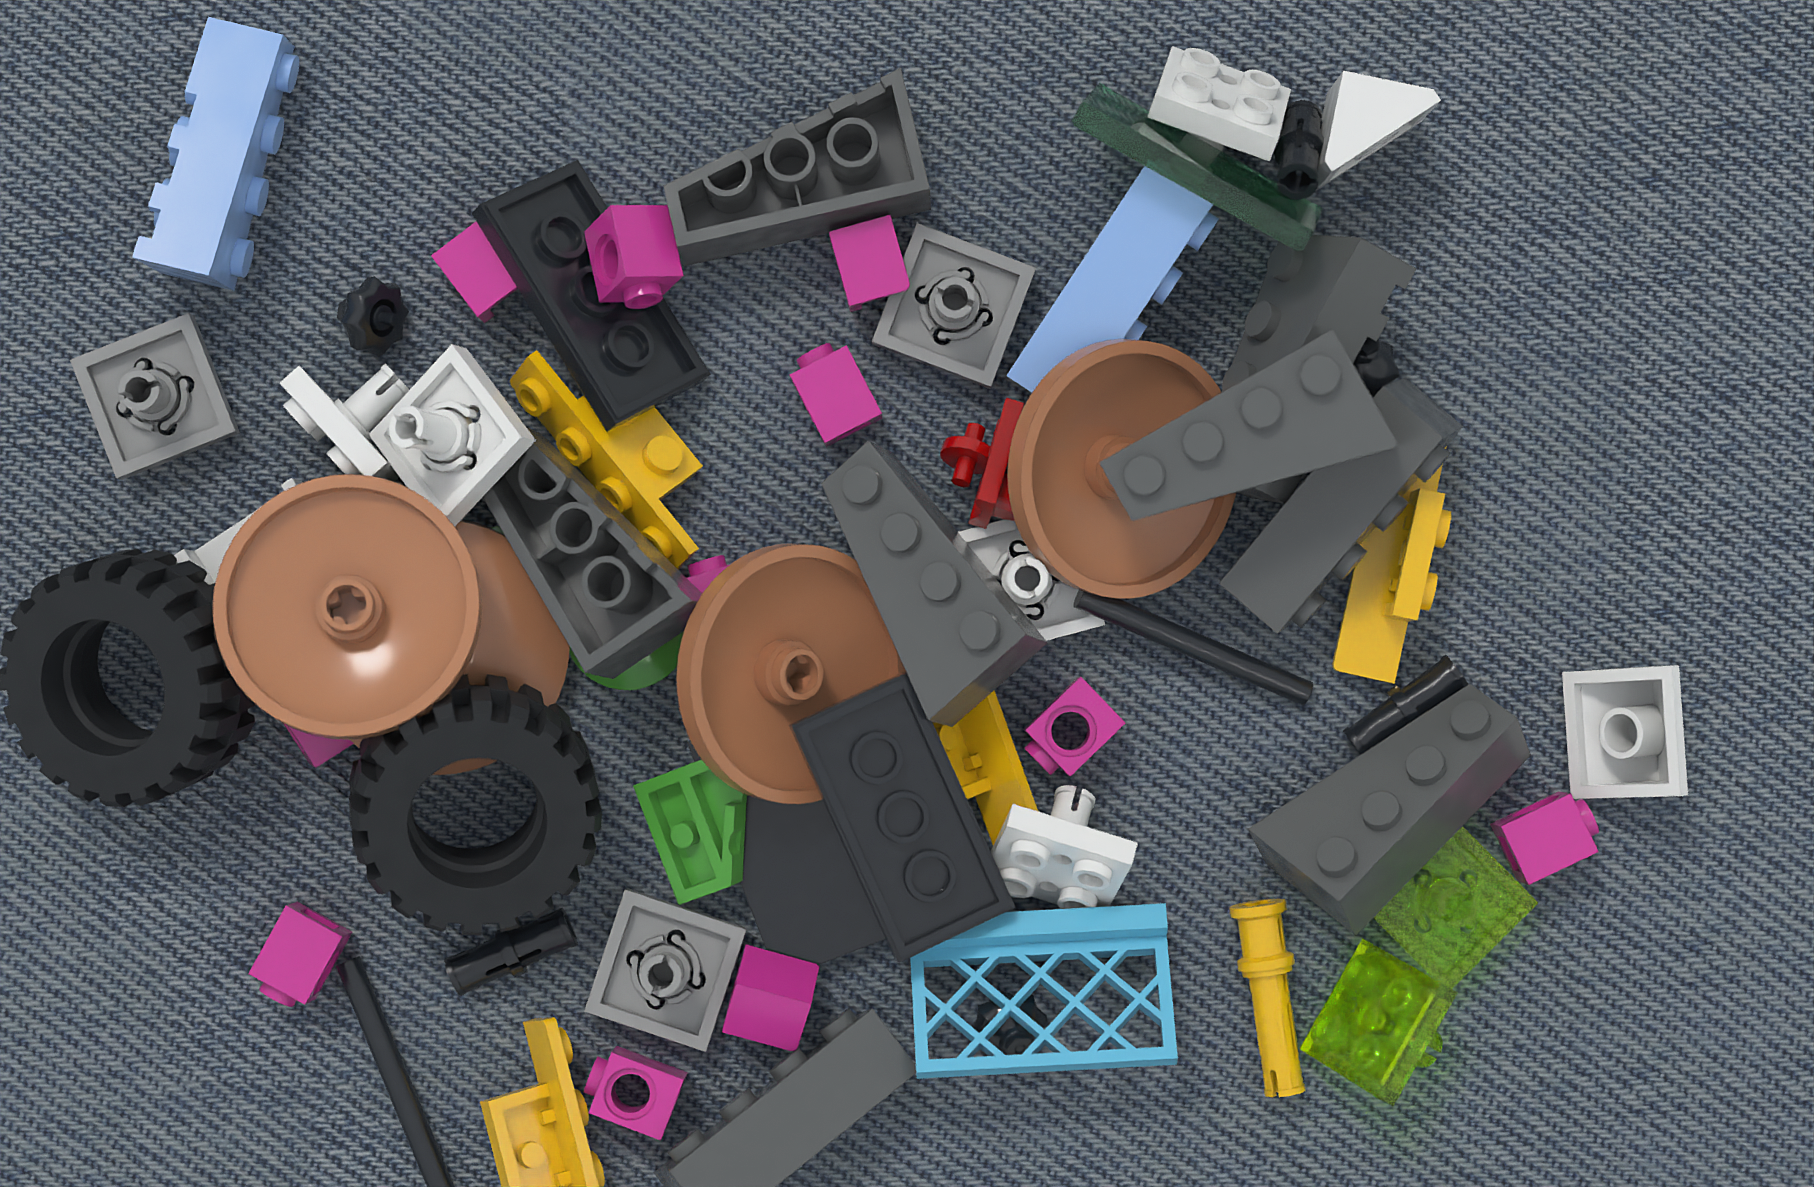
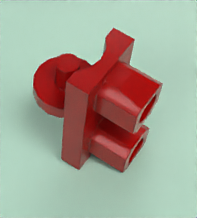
[940,398,1024,529]

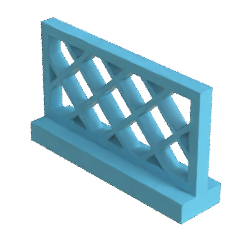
[910,903,1178,1079]

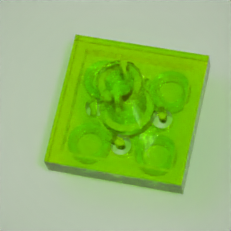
[1373,826,1538,993]
[1299,938,1458,1106]

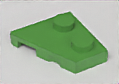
[633,759,747,905]

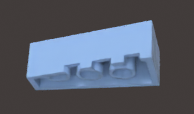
[132,17,299,291]
[1006,153,1219,393]

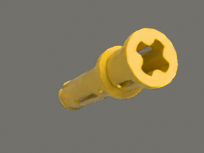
[1229,898,1306,1097]

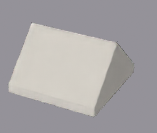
[1316,71,1441,191]
[1562,665,1688,799]

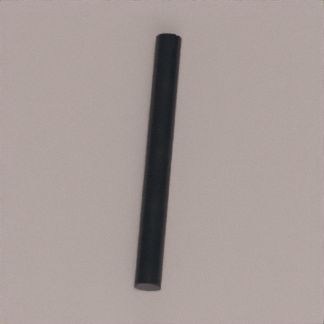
[1073,590,1313,705]
[336,956,455,1187]

